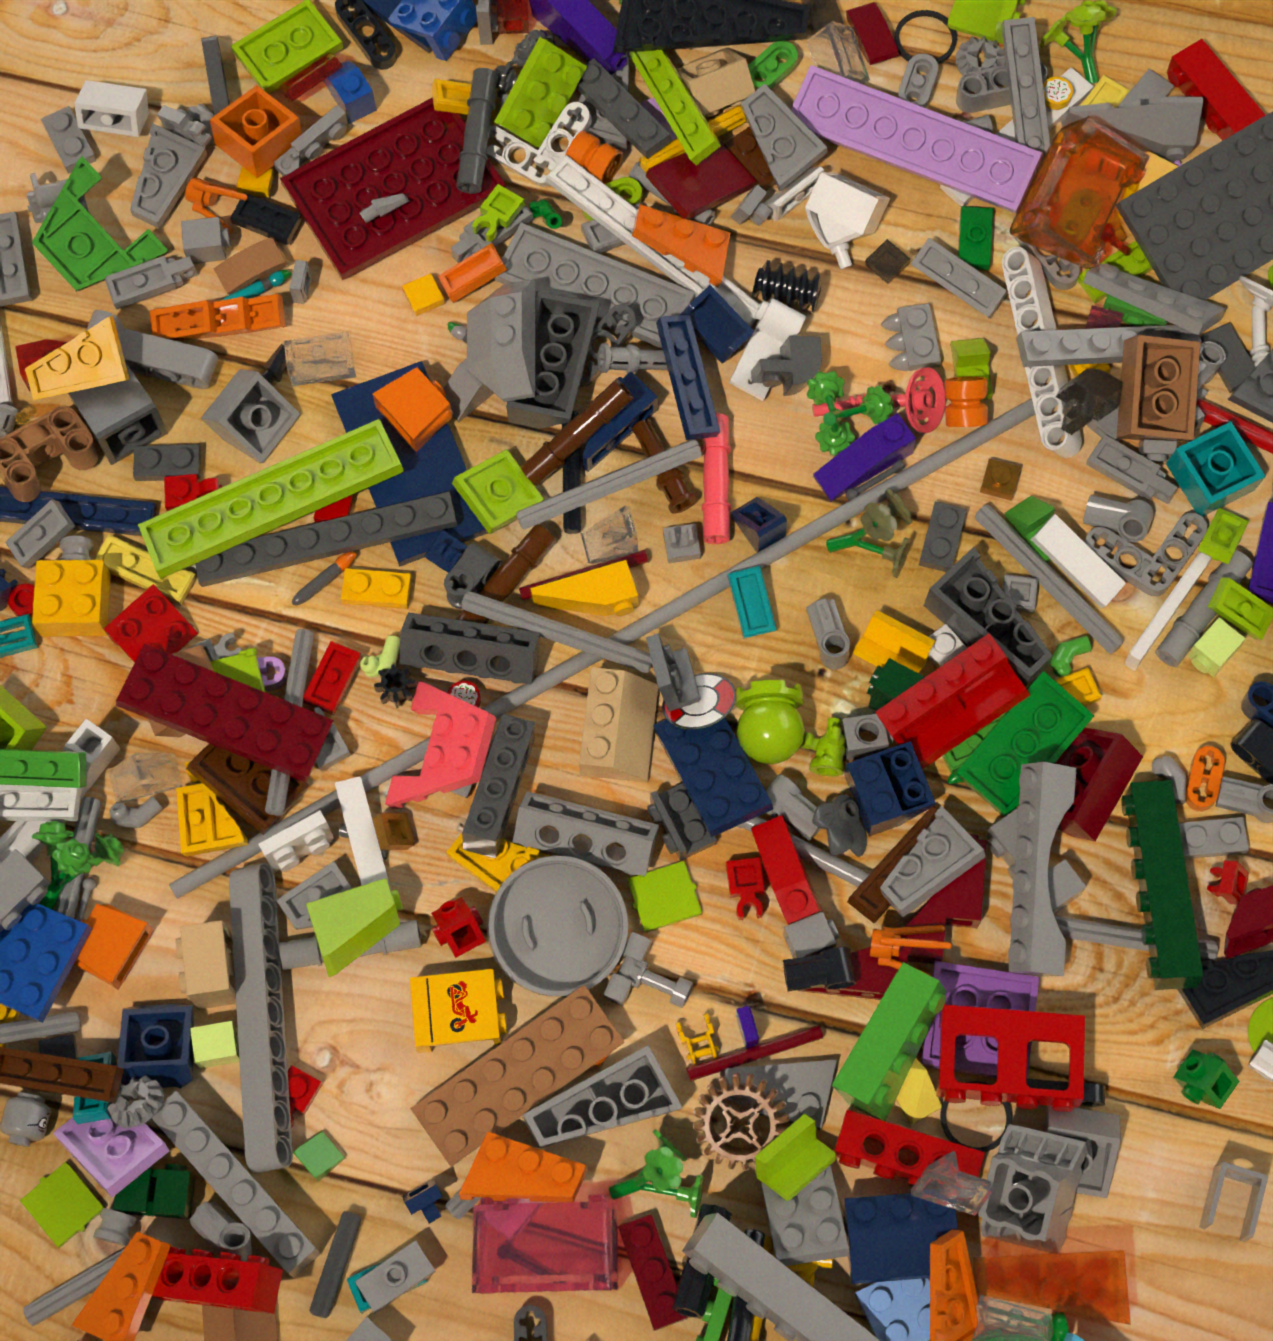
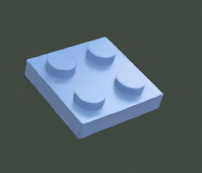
[855,1278,930,1341]

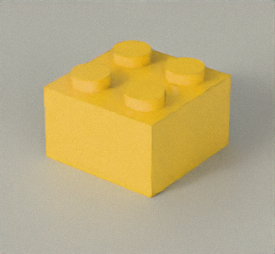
[32,560,111,637]

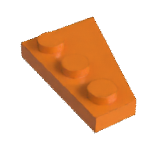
[632,204,731,288]
[72,1232,171,1341]

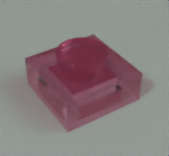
[1085,305,1123,329]

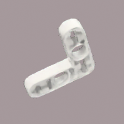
[485,102,592,187]

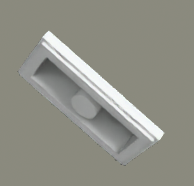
[763,166,824,221]

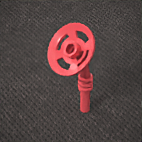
[812,367,945,433]

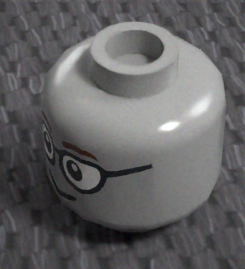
[0,1092,51,1147]

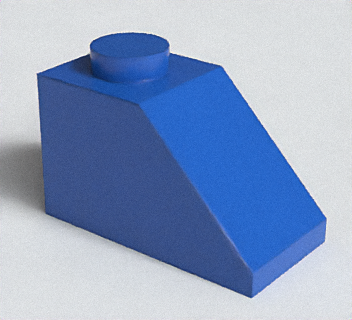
[320,60,377,124]

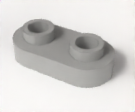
[898,54,939,108]

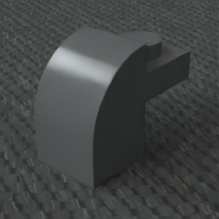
[751,336,822,396]

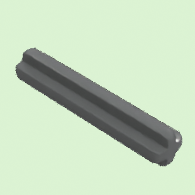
[309,1211,361,1318]

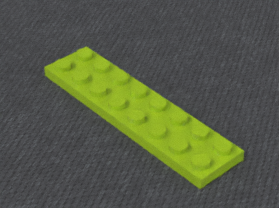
[138,419,404,579]

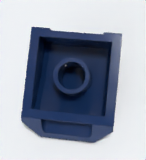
[117,1003,194,1089]

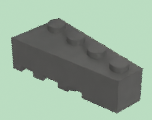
[923,547,1053,689]

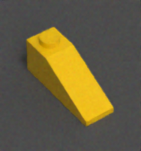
[530,560,639,616]

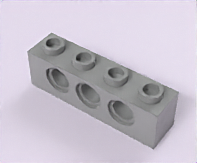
[513,791,659,876]

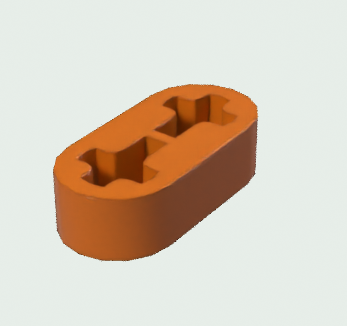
[1186,746,1225,812]

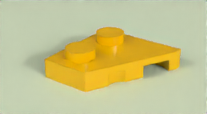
[176,783,248,857]

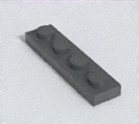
[576,58,672,159]

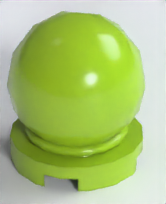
[735,680,805,765]

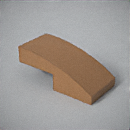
[214,237,289,295]

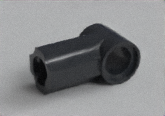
[783,947,856,992]

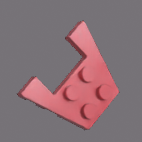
[385,681,496,809]

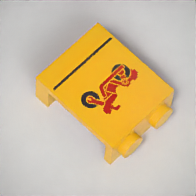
[410,969,507,1053]

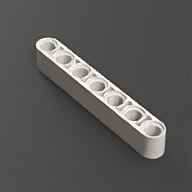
[1002,246,1082,458]

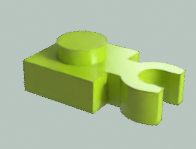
[472,184,525,242]

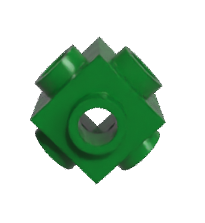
[1173,1049,1240,1109]

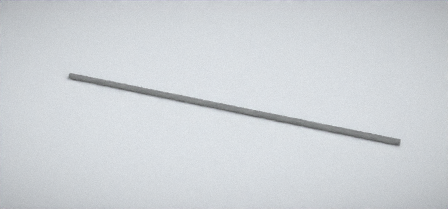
[169,398,1035,899]

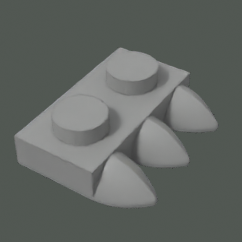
[881,303,941,371]

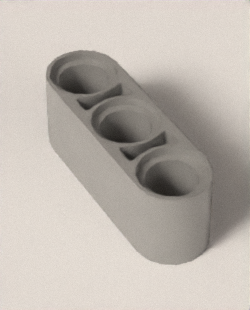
[956,61,1048,113]

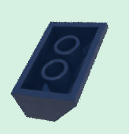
[843,1190,958,1284]

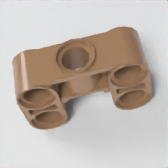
[0,406,98,502]

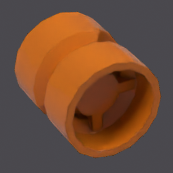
[565,130,623,184]
[945,376,988,427]

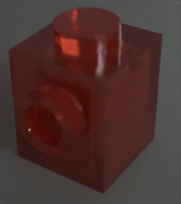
[497,0,529,34]

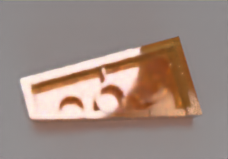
[973,1249,1131,1325]

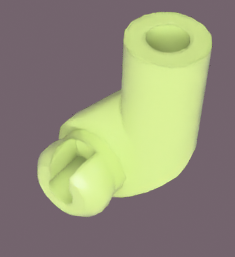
[360,635,400,677]

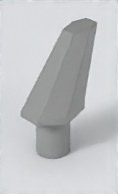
[360,194,410,223]

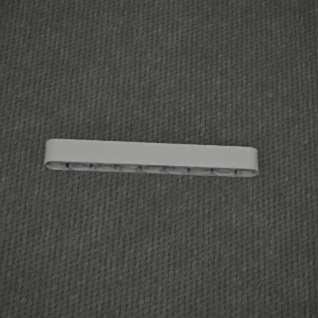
[229,863,293,1174]

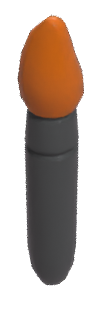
[292,552,357,606]

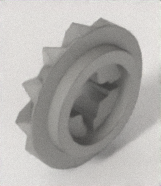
[956,35,1006,75]
[107,1075,164,1128]

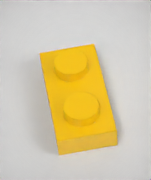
[341,568,412,609]

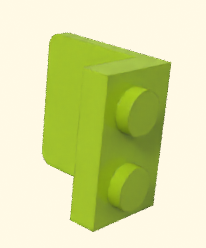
[947,0,1026,44]

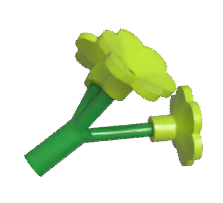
[1039,1,1117,84]

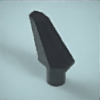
[261,343,289,384]

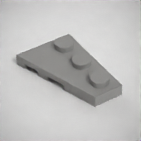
[741,84,827,191]
[724,1060,837,1130]

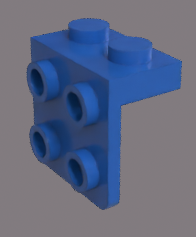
[389,0,477,61]

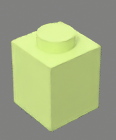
[1188,617,1246,678]
[190,1021,240,1069]

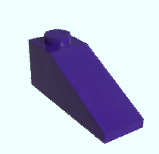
[813,413,916,502]

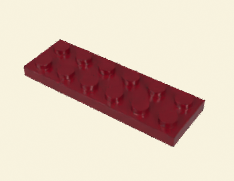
[116,643,334,783]

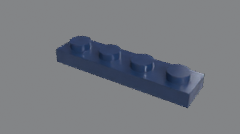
[656,315,720,440]

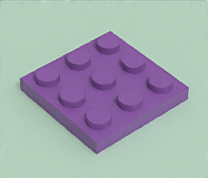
[921,961,1039,1079]

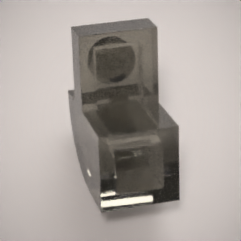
[1056,368,1123,435]

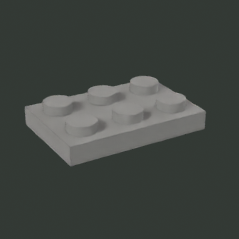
[760,1165,849,1266]

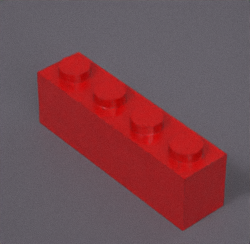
[1166,39,1266,141]

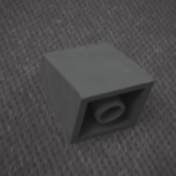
[68,362,168,465]

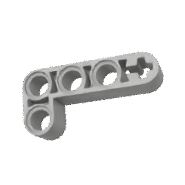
[86,310,218,389]

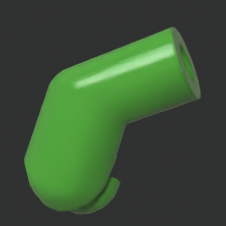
[1050,636,1091,677]

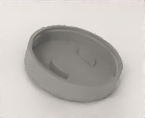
[487,856,628,997]

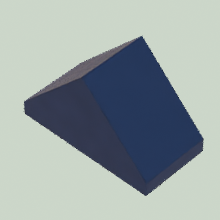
[730,497,787,553]

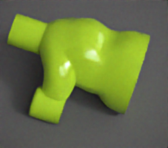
[800,718,846,777]

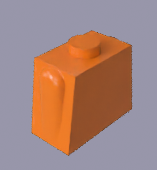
[372,367,453,452]
[74,904,154,990]

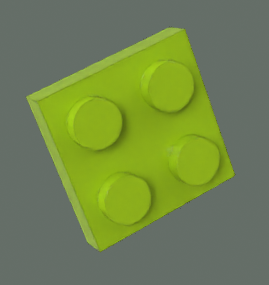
[452,449,544,534]

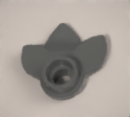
[812,794,867,857]

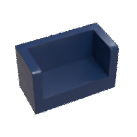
[680,285,755,364]

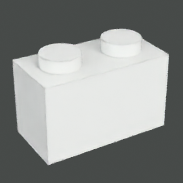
[75,80,149,137]

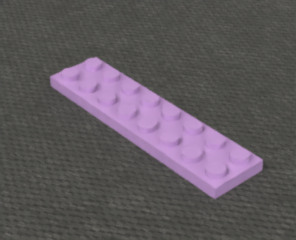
[791,65,1043,214]

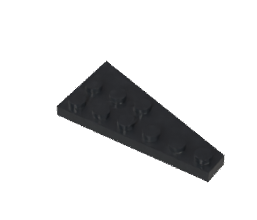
[613,0,810,53]

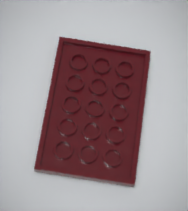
[280,97,507,280]

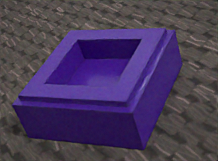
[736,1006,759,1049]

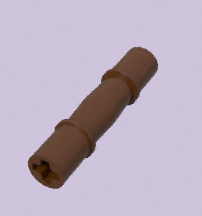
[521,379,634,486]
[455,524,556,624]

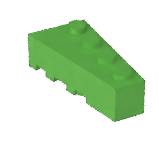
[832,962,947,1121]

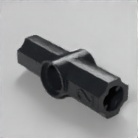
[671,1204,732,1319]

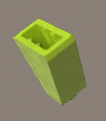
[306,878,403,977]

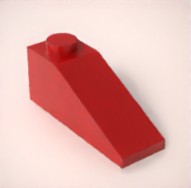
[751,815,823,925]

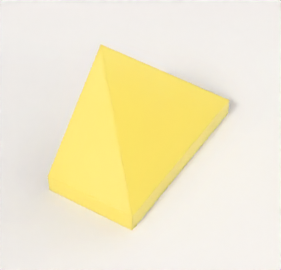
[896,1058,942,1125]

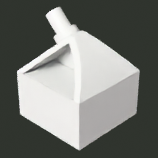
[805,172,890,269]

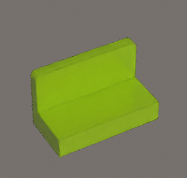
[755,1113,836,1201]

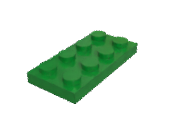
[954,671,1094,817]

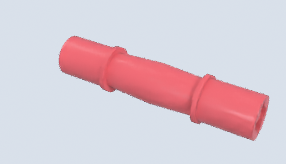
[701,413,731,544]

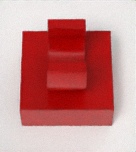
[1207,860,1249,905]

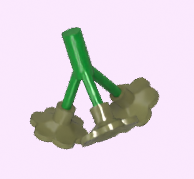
[826,488,912,578]

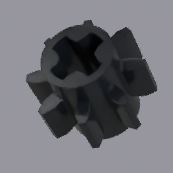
[374,664,417,708]

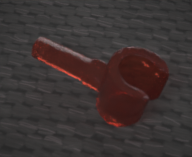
[1093,223,1132,256]

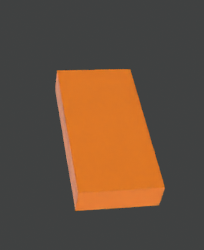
[438,243,507,303]

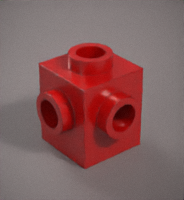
[431,897,486,958]

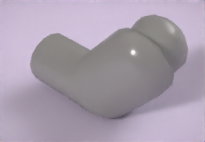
[1152,755,1187,804]
[109,796,163,828]

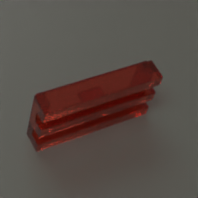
[279,53,343,102]

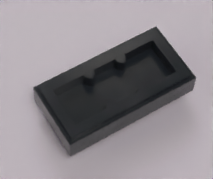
[230,192,302,245]

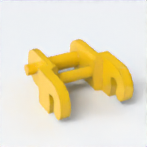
[675,1013,719,1065]

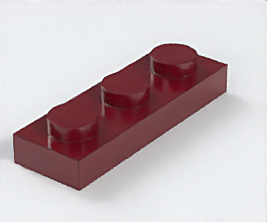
[618,1214,688,1331]

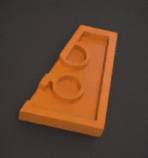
[459,1131,587,1203]
[930,1229,985,1341]

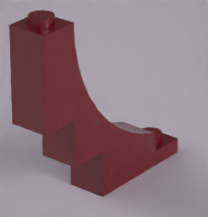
[798,833,987,1000]

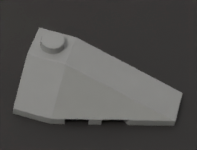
[1061,96,1203,161]

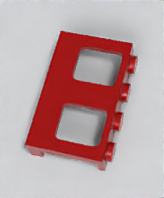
[875,633,1030,770]
[936,1004,1085,1112]

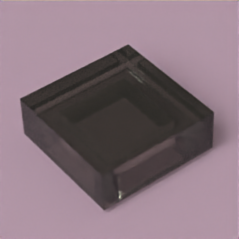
[865,239,911,284]

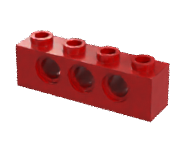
[834,1110,985,1201]
[151,1247,283,1314]

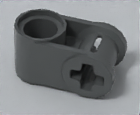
[444,543,502,609]

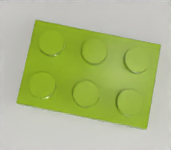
[231,0,343,94]
[494,37,587,149]

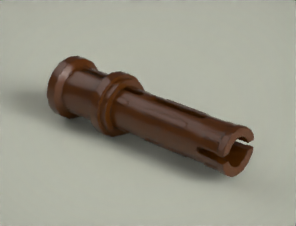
[632,419,697,514]

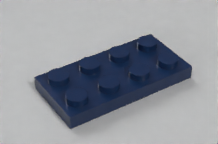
[653,717,773,837]

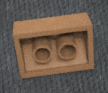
[1116,335,1201,441]

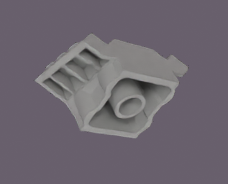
[978,1124,1088,1254]

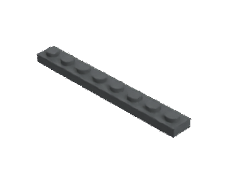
[195,491,458,587]

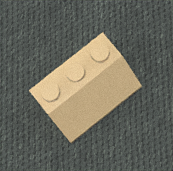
[579,667,659,783]

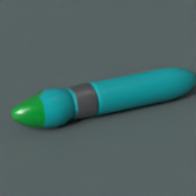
[223,270,292,300]

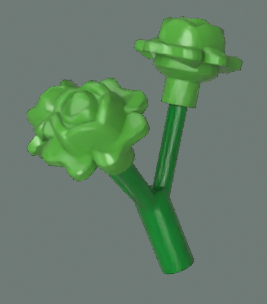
[807,371,894,456]
[32,821,125,909]

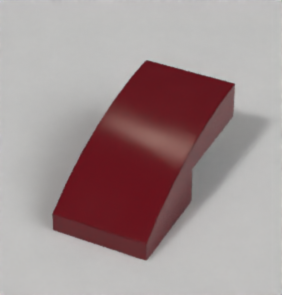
[846,2,899,65]

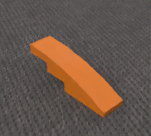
[149,294,286,341]

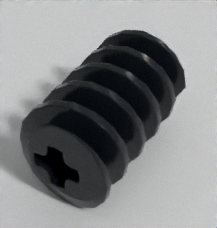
[752,260,822,313]

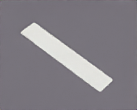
[335,777,391,891]

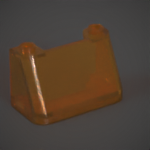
[1009,116,1150,269]

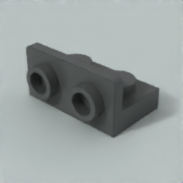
[646,633,701,712]
[647,784,717,861]

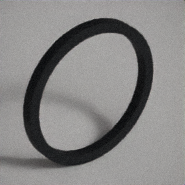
[894,10,957,64]
[940,1081,1012,1152]

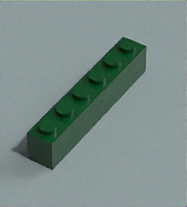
[1121,780,1203,990]

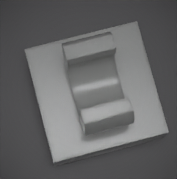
[730,185,772,226]
[663,524,701,563]

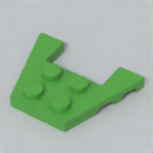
[32,156,168,292]

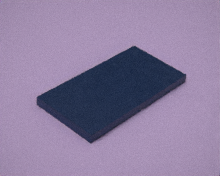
[331,361,488,567]

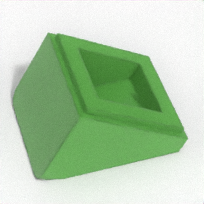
[293,1131,345,1182]

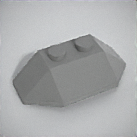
[467,280,535,402]

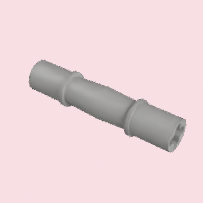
[1155,550,1253,667]
[279,920,421,970]

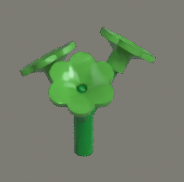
[609,1129,704,1218]

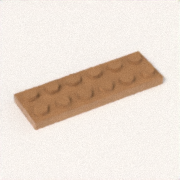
[410,985,625,1167]

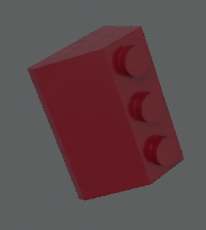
[1054,727,1143,842]

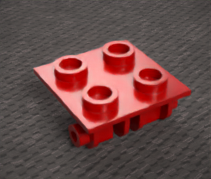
[103,584,198,663]

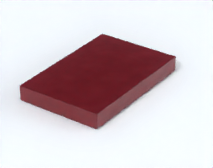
[645,138,756,219]

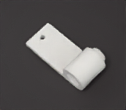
[729,298,806,401]

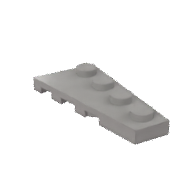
[1083,264,1226,335]

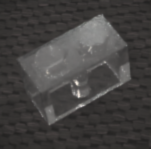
[284,332,356,386]

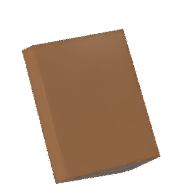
[202,1305,278,1341]

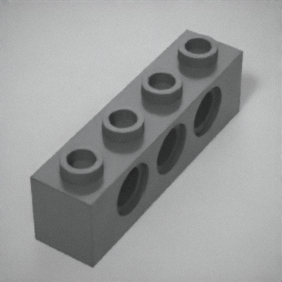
[400,612,540,684]
[462,714,535,859]

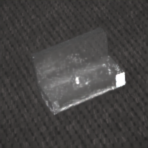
[807,21,870,84]
[972,1295,1054,1341]

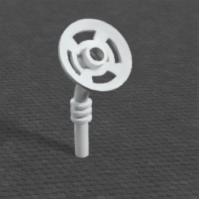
[1239,276,1273,367]

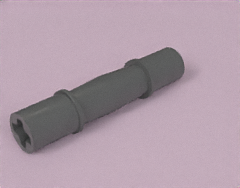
[456,68,498,194]

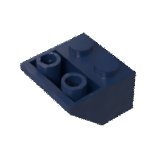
[844,741,936,837]

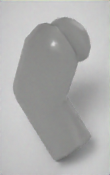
[188,104,215,144]

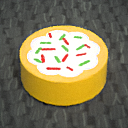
[1043,77,1073,110]

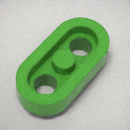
[748,41,798,91]

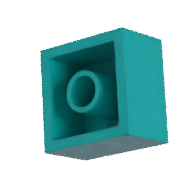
[1166,422,1266,517]

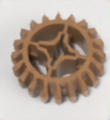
[693,1073,789,1170]

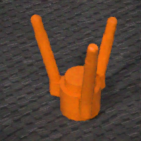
[185,177,261,234]
[870,925,952,976]

